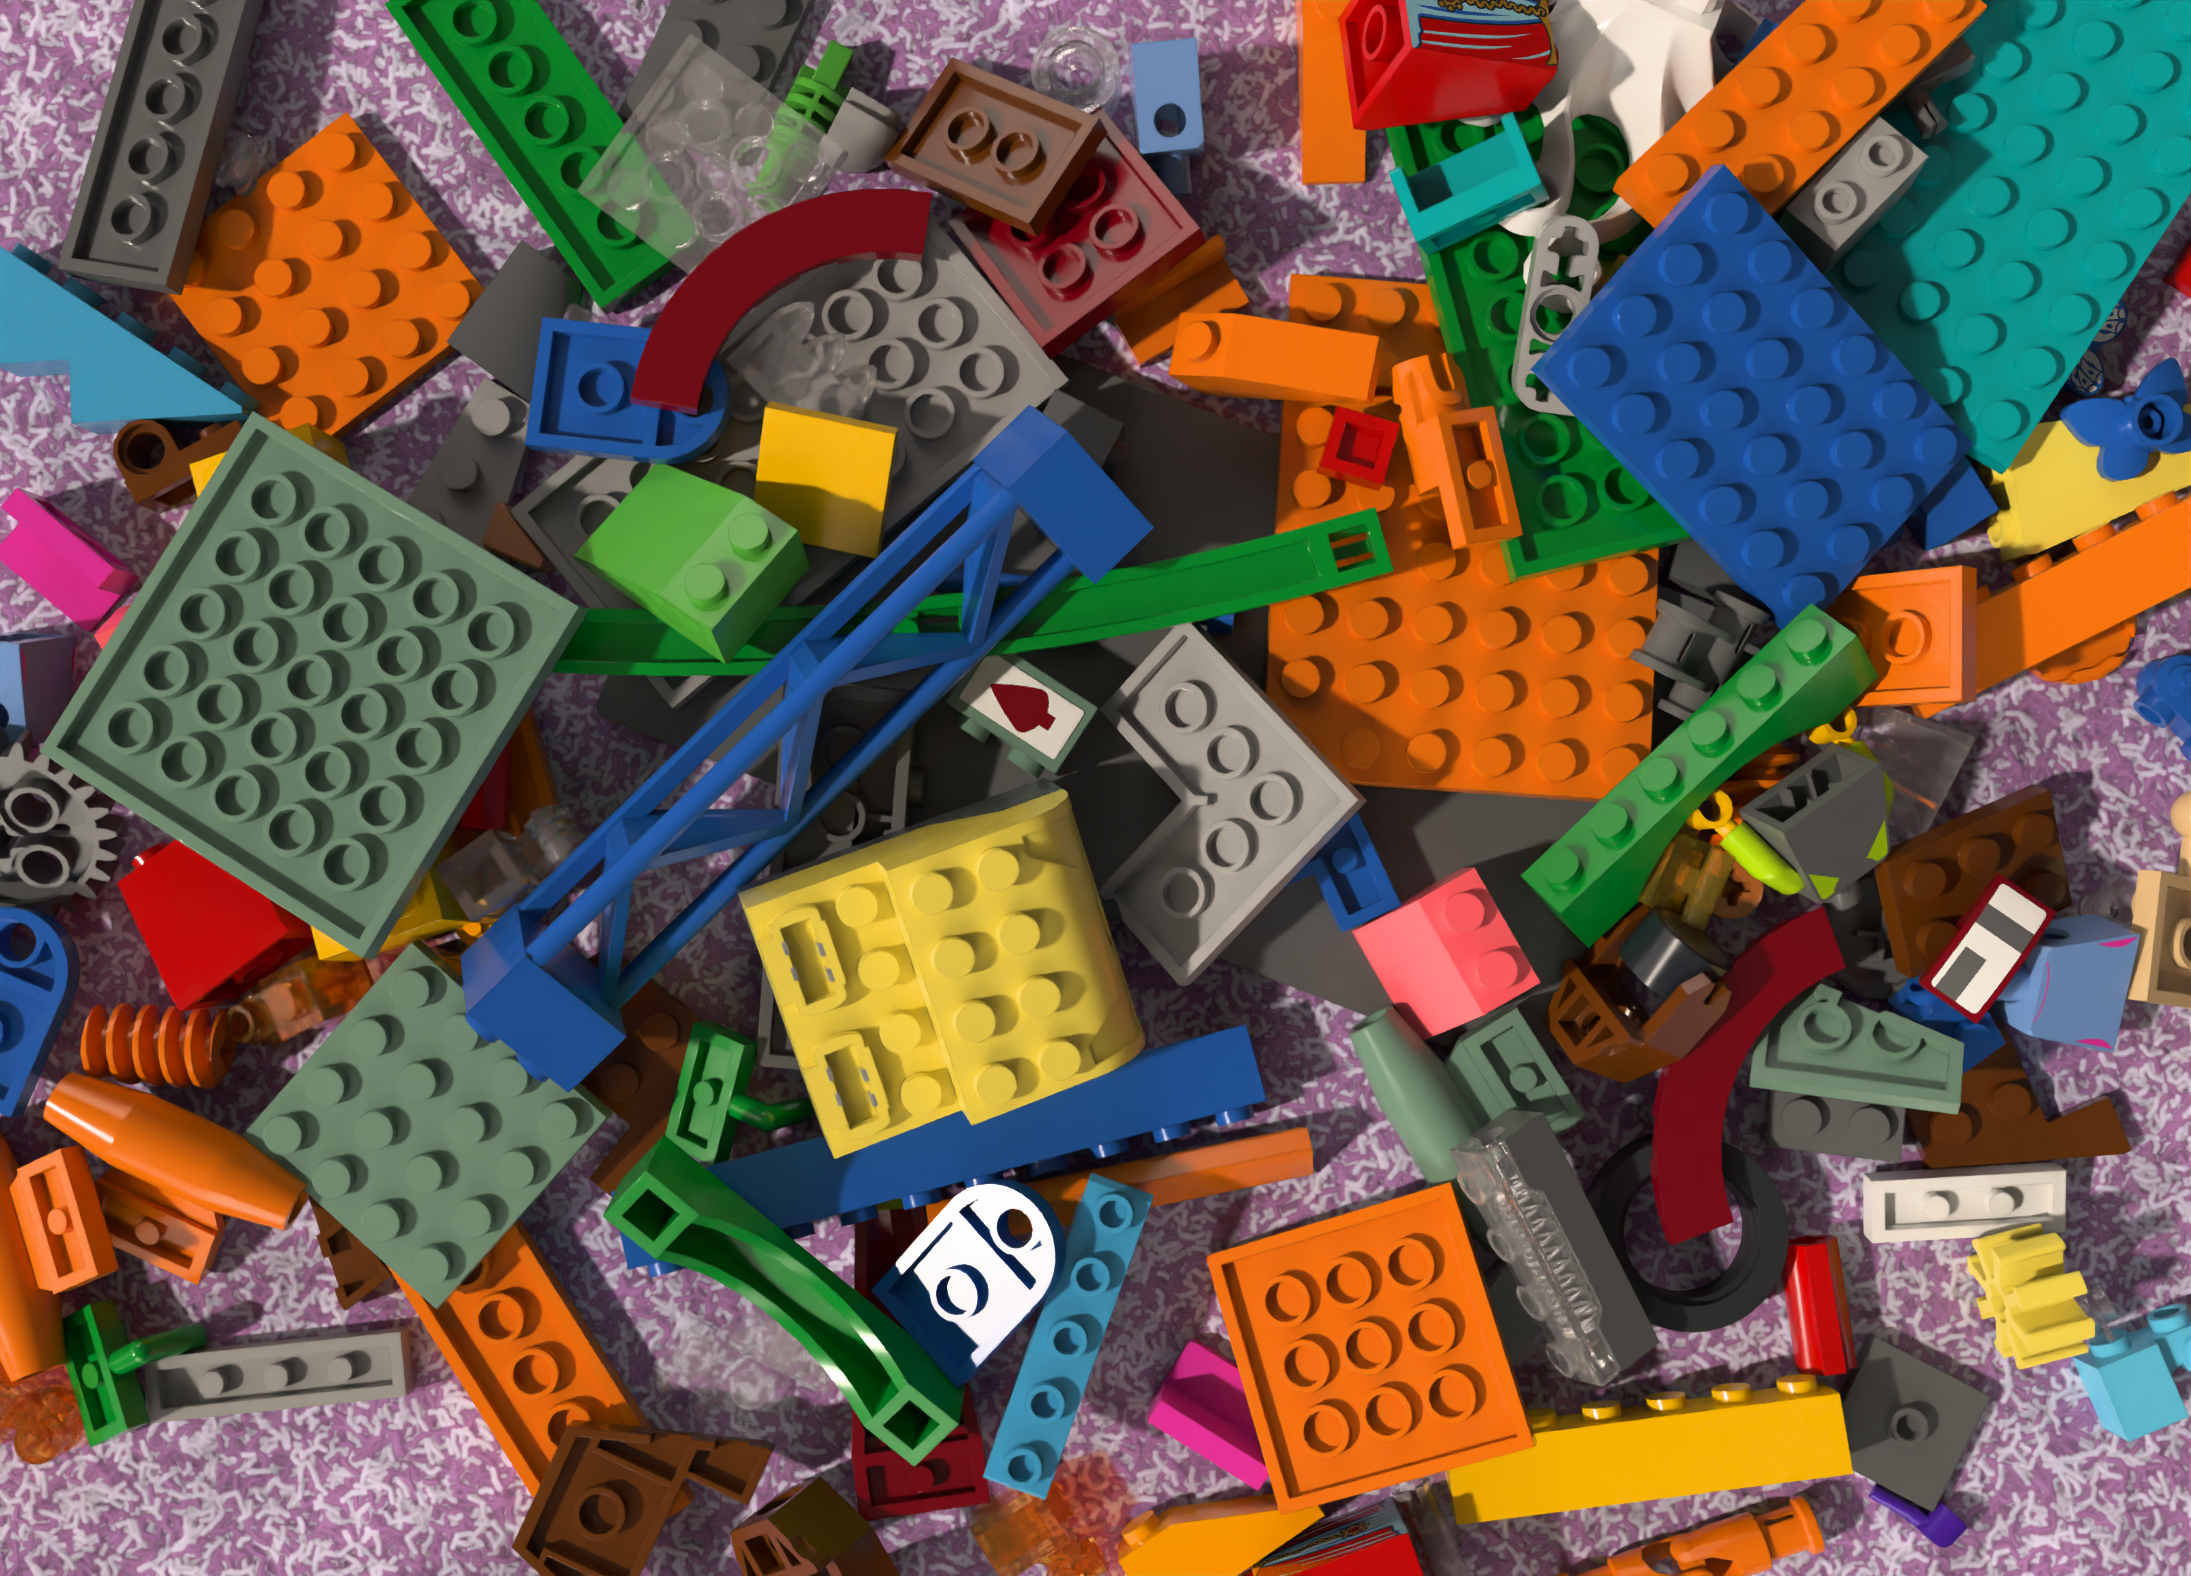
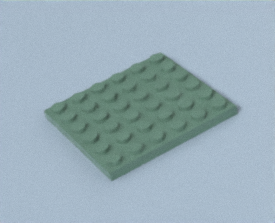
[39,411,588,959]

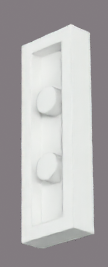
[1863,1162,2066,1243]

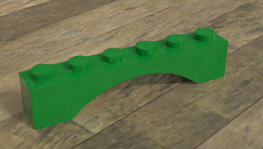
[1521,603,1878,948]
[603,1135,965,1467]

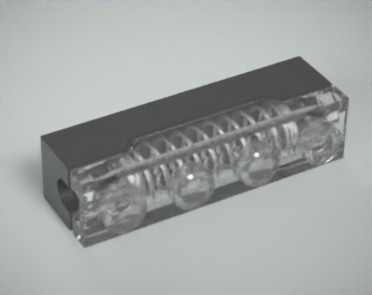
[1449,1110,1660,1387]

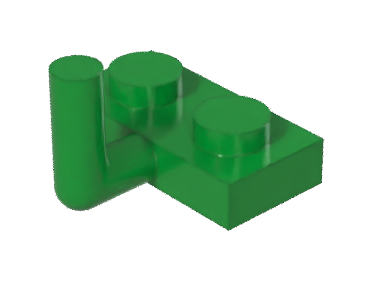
[665,1020,814,1165]
[63,1298,207,1447]

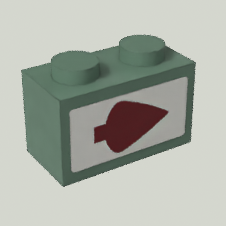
[946,654,1098,779]

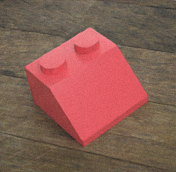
[1351,868,1541,1040]

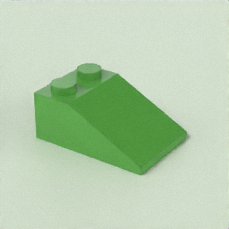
[573,464,810,665]

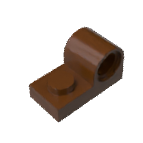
[113,419,245,513]

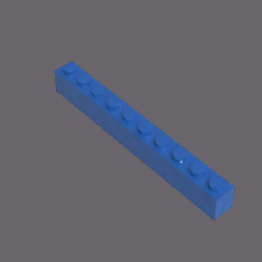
[611,1024,1267,1278]

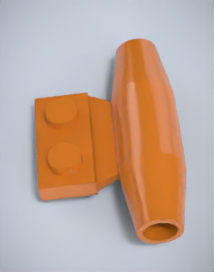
[43,1072,310,1285]
[0,1129,119,1383]

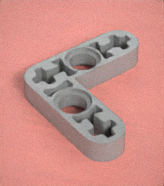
[1511,214,1599,416]

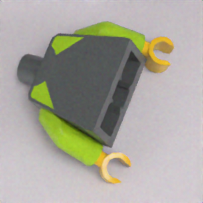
[1686,706,1895,911]

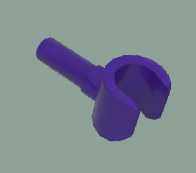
[1868,1483,1967,1548]

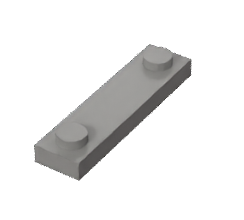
[144,1327,414,1424]

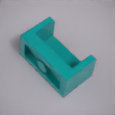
[1388,111,1550,256]

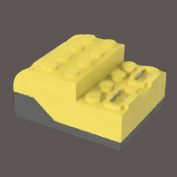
[736,778,1146,1159]

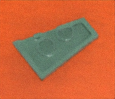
[1749,983,1964,1115]

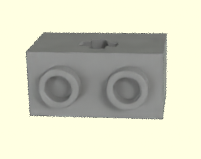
[1778,115,1929,275]

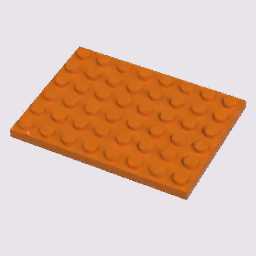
[1264,274,1659,802]

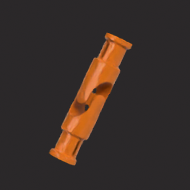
[1555,1495,1825,1576]

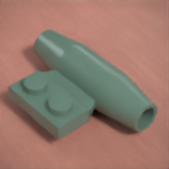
[1348,1004,1586,1251]

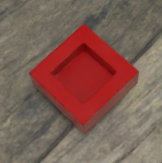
[1317,405,1400,491]

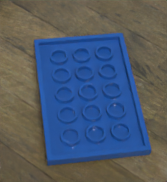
[1530,164,1973,630]

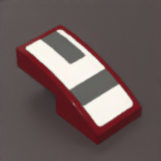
[1917,872,2056,1024]

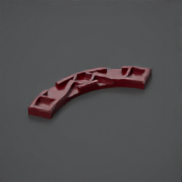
[630,189,932,415]
[1650,906,1846,1245]

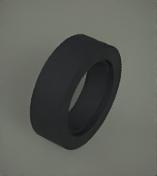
[1587,1133,1789,1333]

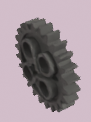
[0,726,126,925]

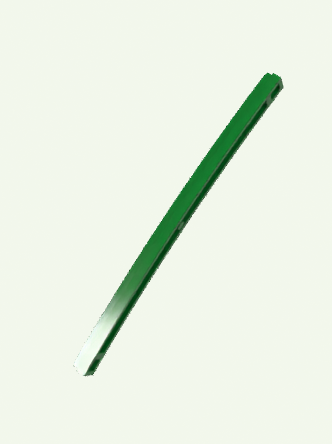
[551,507,1394,676]

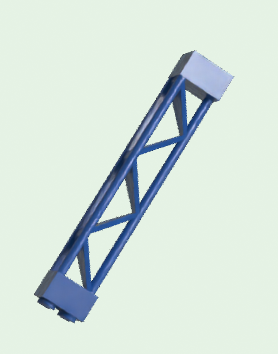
[460,404,1154,1093]

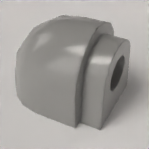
[816,87,902,174]

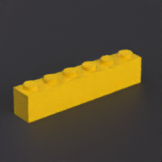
[1445,1374,1853,1525]

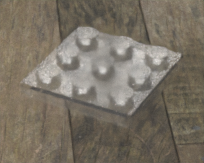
[577,33,849,275]

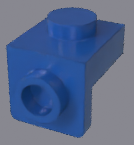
[1887,974,2006,1075]

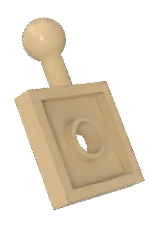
[2126,790,2191,1009]

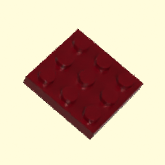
[948,106,1207,360]

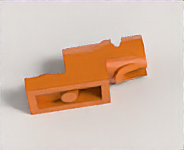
[1388,352,1523,550]

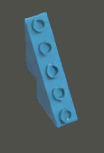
[0,242,261,435]
[983,1172,1154,1500]

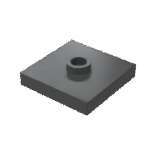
[1839,1333,1991,1512]

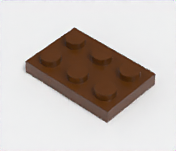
[884,57,1108,237]
[1873,784,2072,979]

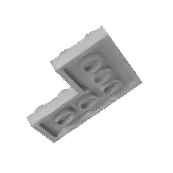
[1098,622,1367,986]

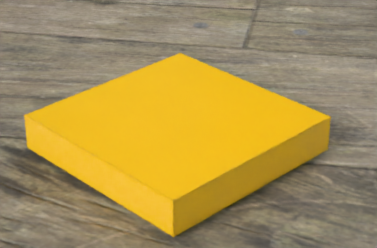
[753,401,899,558]

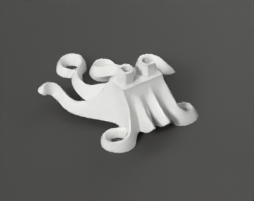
[1458,0,1762,314]

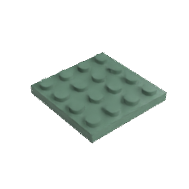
[243,939,613,1309]

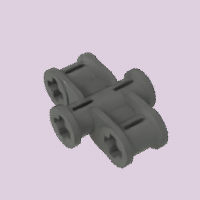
[1629,590,1771,721]

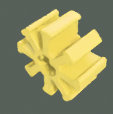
[1967,1223,2095,1370]

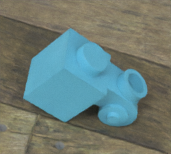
[2072,1304,2191,1442]

